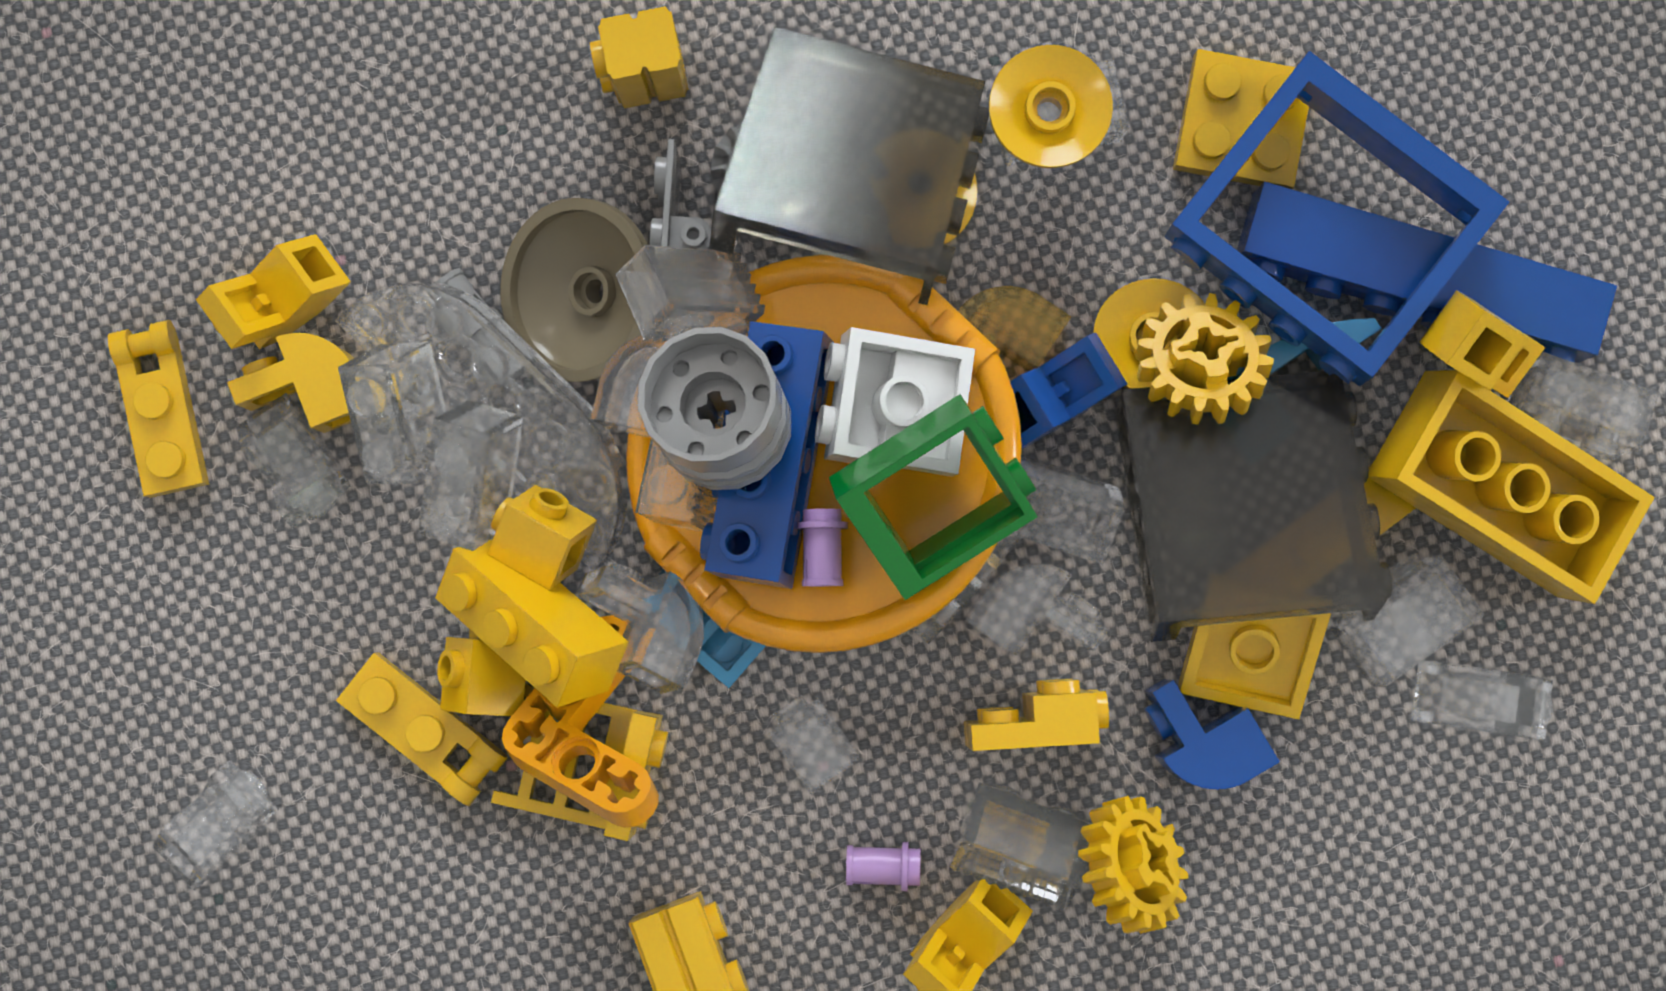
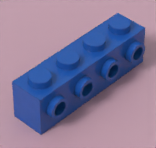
[700,321,834,589]

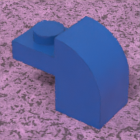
[1010,332,1128,449]
[1144,679,1280,790]

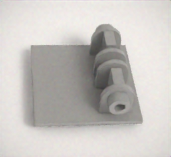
[650,139,717,283]

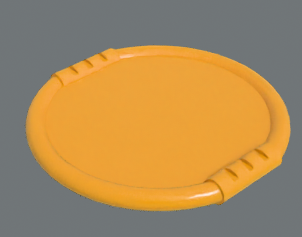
[626,255,1022,653]

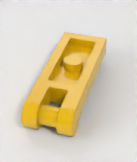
[108,320,209,498]
[336,652,508,806]

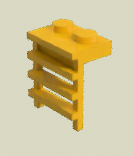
[491,684,668,841]

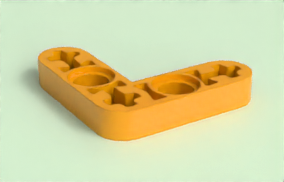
[502,615,659,828]

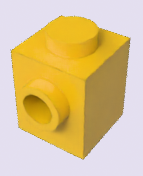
[488,485,597,590]
[437,629,526,716]

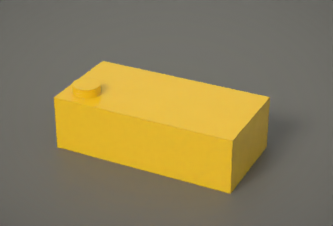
[1366,370,1655,604]

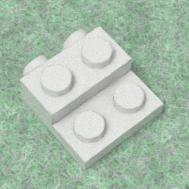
[815,327,975,477]

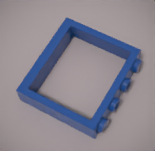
[1164,51,1509,387]

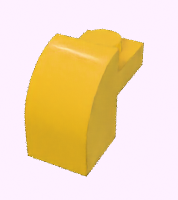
[196,234,351,349]
[1419,290,1545,398]
[227,333,380,433]
[903,869,1033,991]

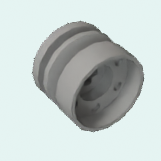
[638,327,791,490]

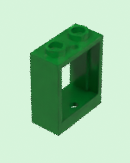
[829,394,1038,600]

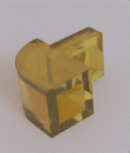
[958,286,1072,371]

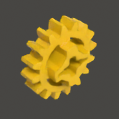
[1135,293,1274,425]
[1078,796,1189,934]

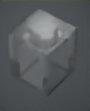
[768,695,861,794]

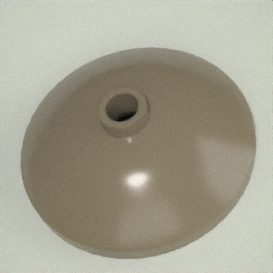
[500,198,658,382]

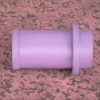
[797,509,848,587]
[846,842,921,892]

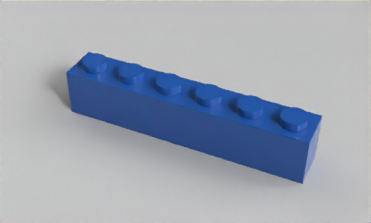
[1237,181,1617,368]

